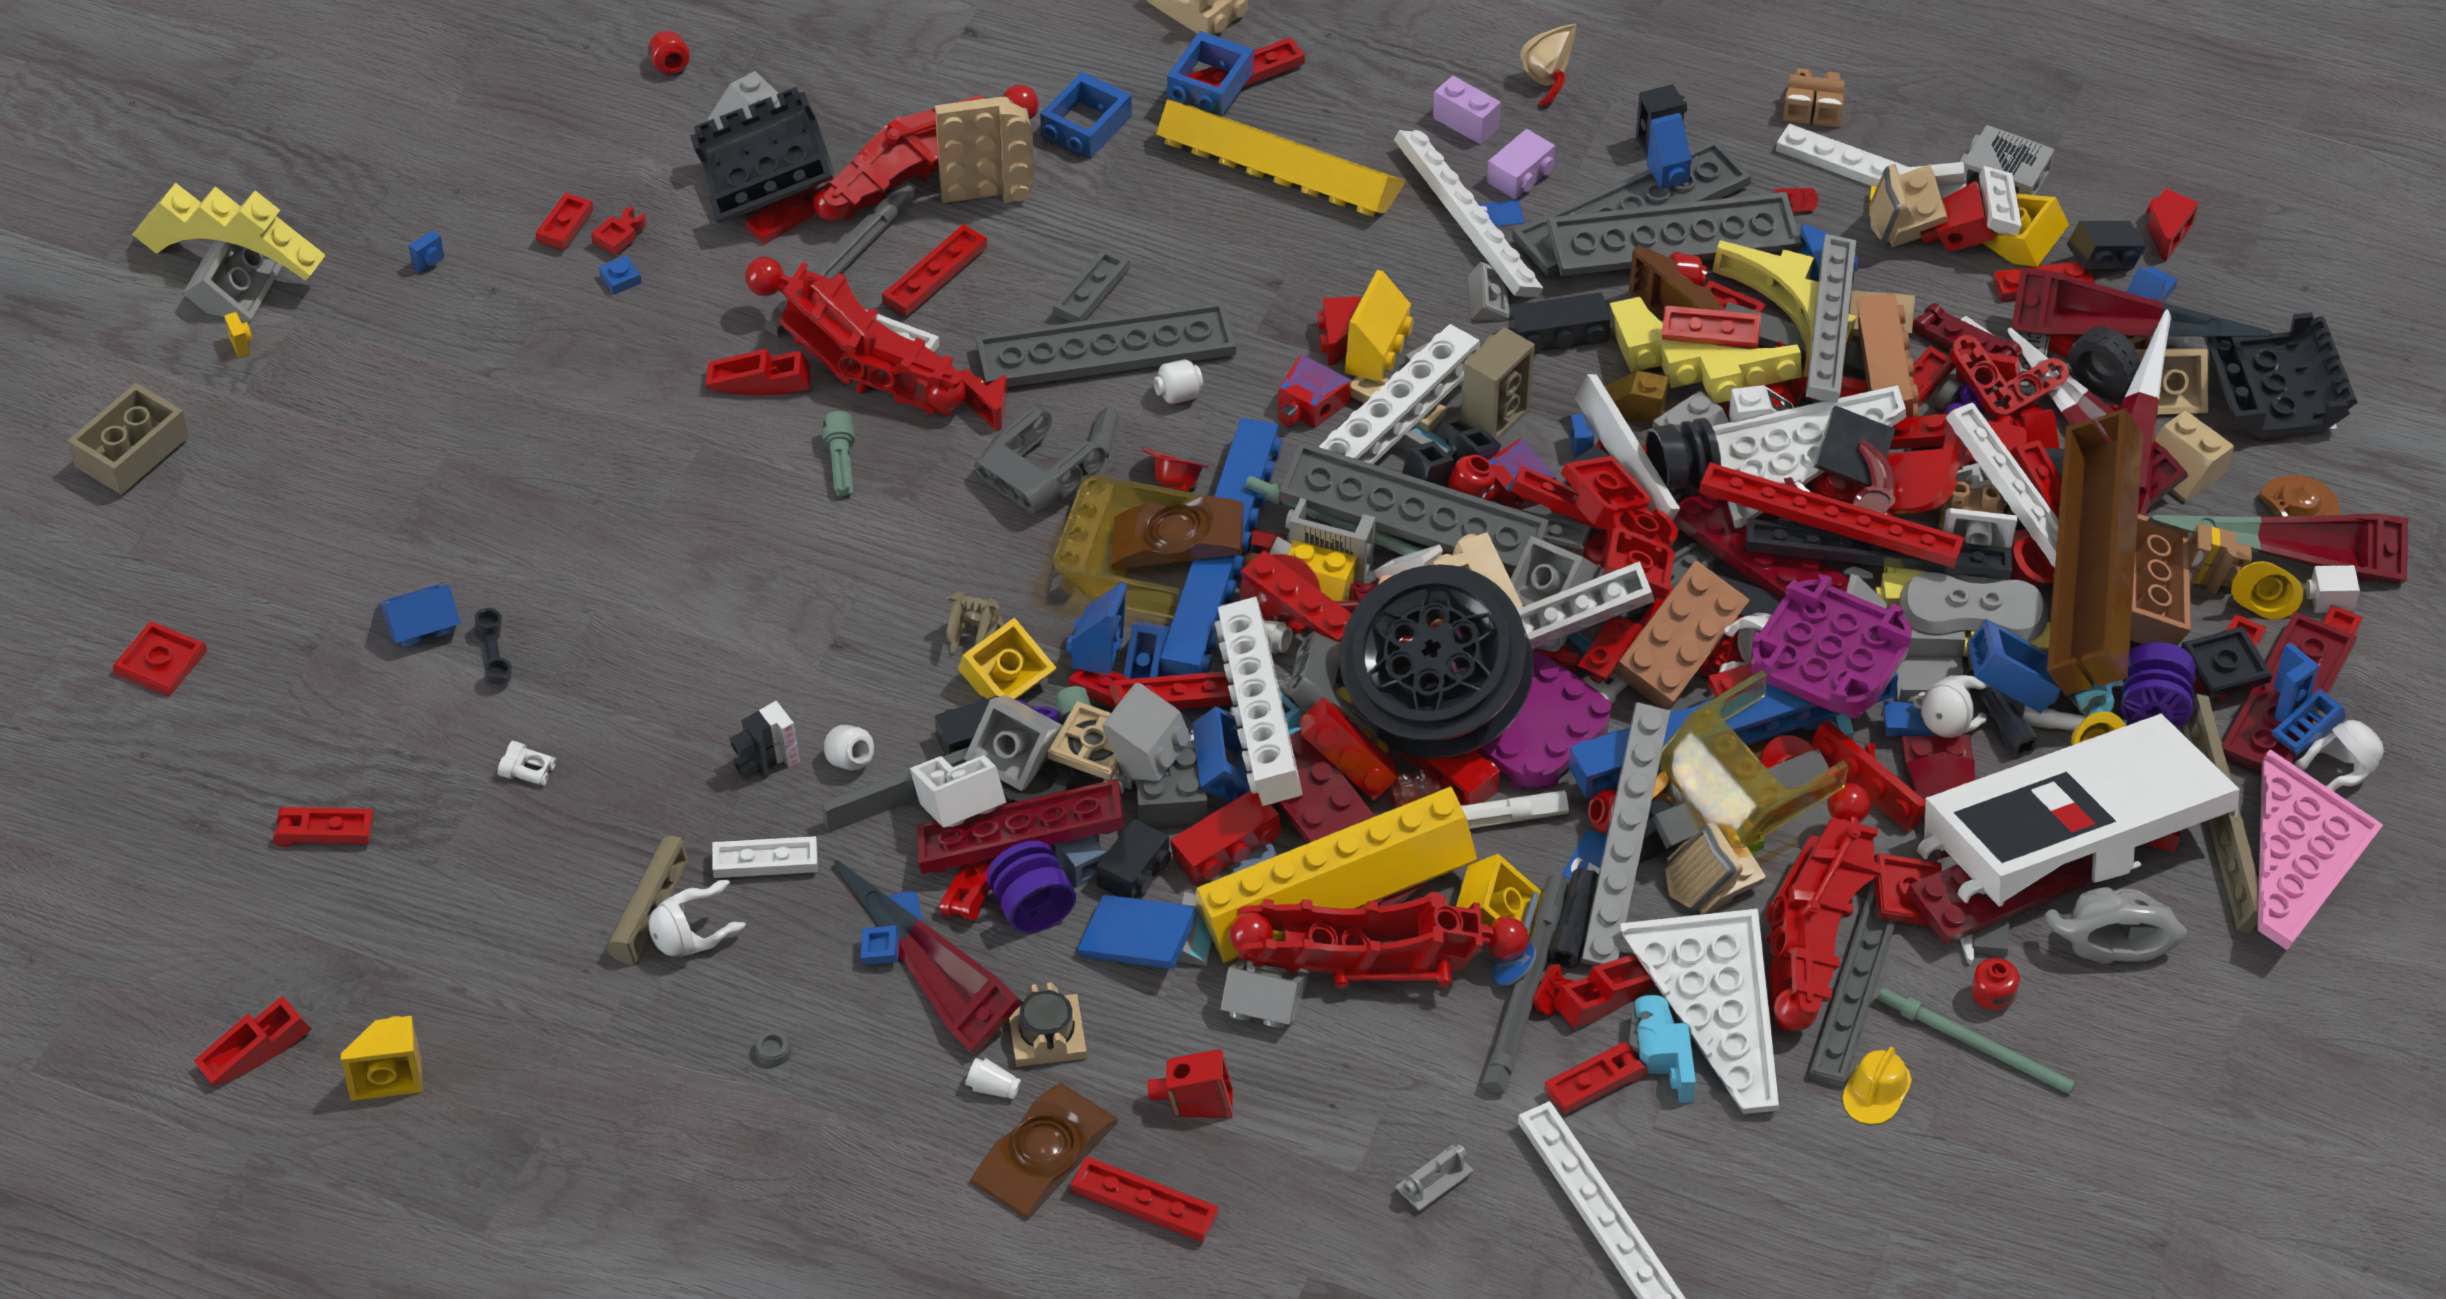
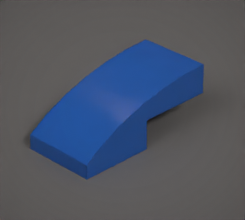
[1882,701,1937,736]

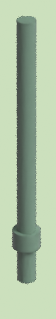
[1245,475,1422,555]
[1877,987,2076,1095]

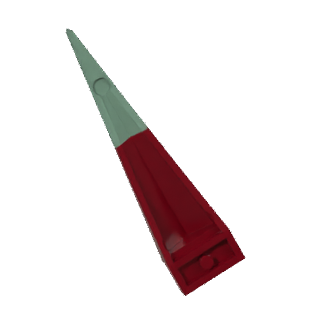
[2148,513,2408,584]

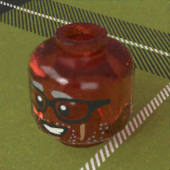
[1389,770,1441,809]

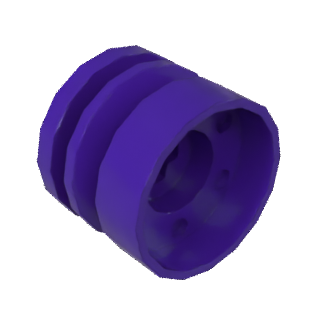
[2120,642,2196,728]
[986,841,1076,934]

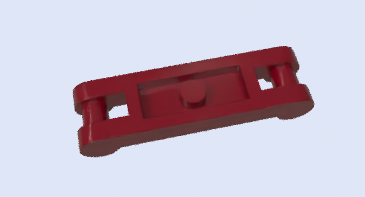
[1912,303,2023,357]

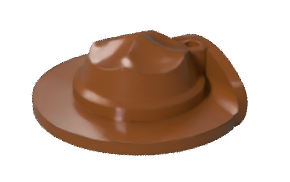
[2257,475,2340,516]

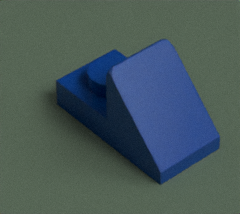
[2126,266,2178,302]

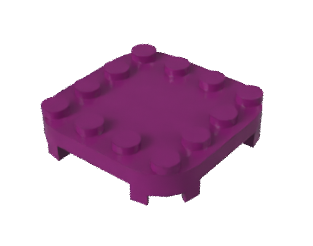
[1751,574,1913,718]
[1475,650,1611,791]

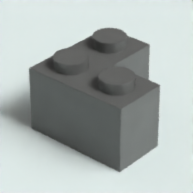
[1136,747,1207,829]

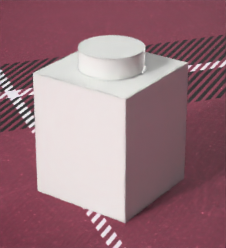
[2306,566,2360,613]

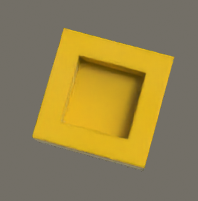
[224,312,253,358]

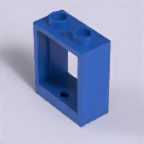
[1167,31,1254,117]
[1040,71,1132,159]
[1966,619,2061,714]
[1192,706,1253,803]

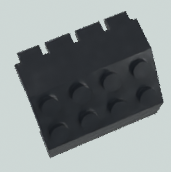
[690,86,835,224]
[2203,312,2358,439]

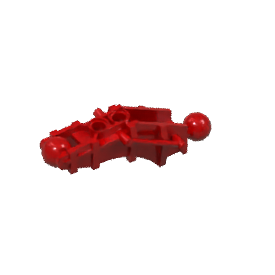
[813,85,1039,222]
[744,257,966,416]
[1766,783,1882,1032]
[1228,892,1529,989]

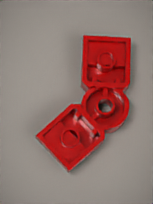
[1560,456,1678,600]

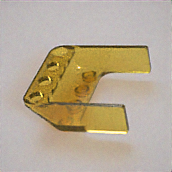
[1053,475,1205,618]
[1659,670,1848,849]

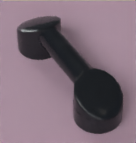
[475,608,512,685]

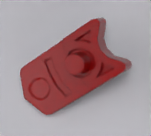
[1773,188,1819,212]
[1533,646,1580,673]
[1533,964,1573,1016]

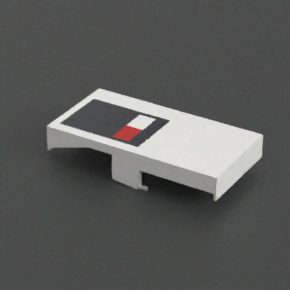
[1917,714,2240,907]

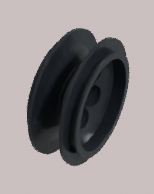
[1340,564,1534,759]

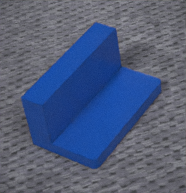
[2274,643,2319,723]

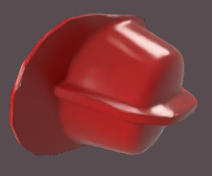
[1142,448,1209,495]
[2010,536,2055,588]

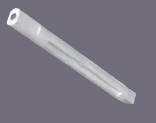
[1461,790,1569,829]

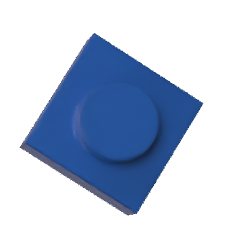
[408,230,445,273]
[599,255,642,295]
[1569,414,1594,459]
[861,925,900,966]

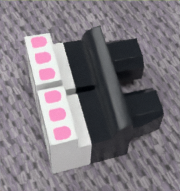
[729,701,800,779]

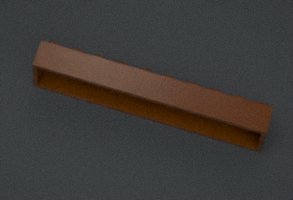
[2047,408,2143,696]

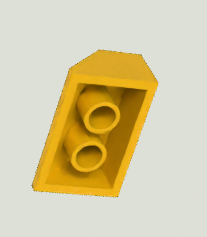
[1345,270,1414,382]

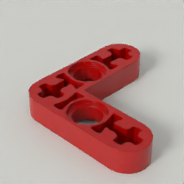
[1950,335,2069,419]

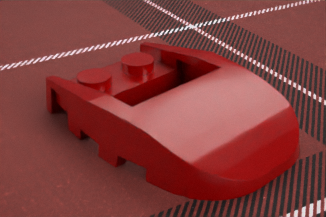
[1886,408,1964,514]

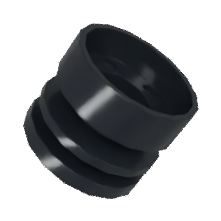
[1646,418,1721,493]

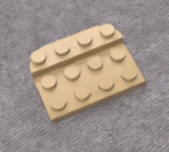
[935,97,1034,203]

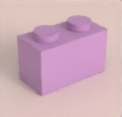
[1433,76,1501,145]
[1487,129,1555,200]

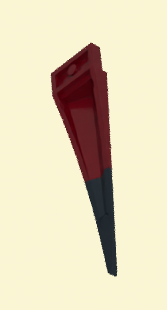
[2011,267,2274,337]
[834,860,1023,1055]

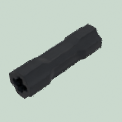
[1966,669,2039,758]
[1548,867,1599,969]

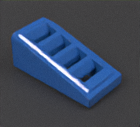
[2271,688,2346,755]

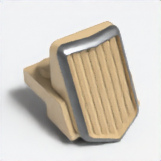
[1870,164,1949,247]
[1665,821,1766,915]

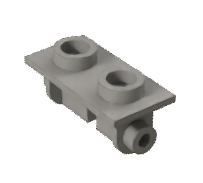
[1395,1144,1474,1212]

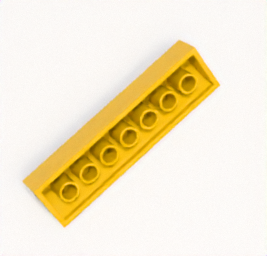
[1156,100,1406,217]
[1195,787,1477,963]

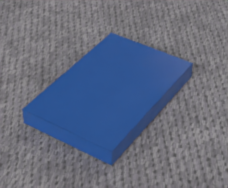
[1077,895,1199,969]

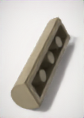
[606,836,689,965]

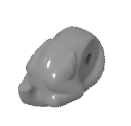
[2045,887,2187,964]

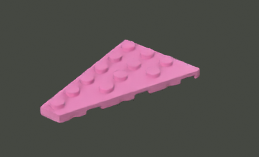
[2258,750,2383,951]

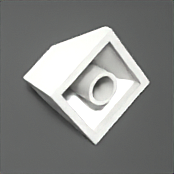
[1942,508,2017,548]

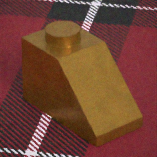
[1604,371,1669,424]

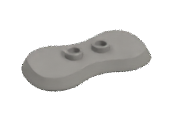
[1899,572,2048,641]

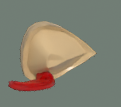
[1520,24,1576,107]

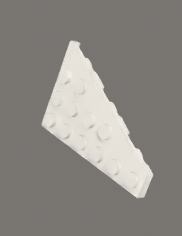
[1712,385,1906,528]
[1620,909,1780,1114]

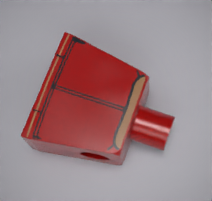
[1147,1049,1234,1118]

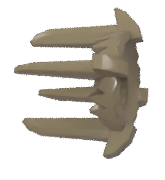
[946,592,1004,654]

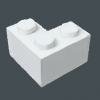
[910,755,1006,828]

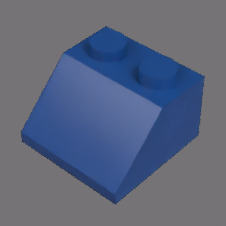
[378,583,461,647]
[1066,583,1127,674]

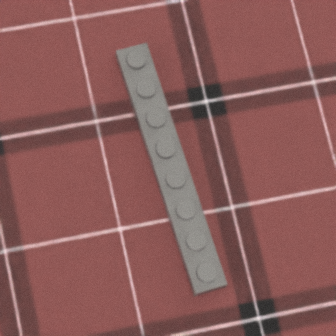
[1806,234,1856,403]
[1580,702,1670,966]

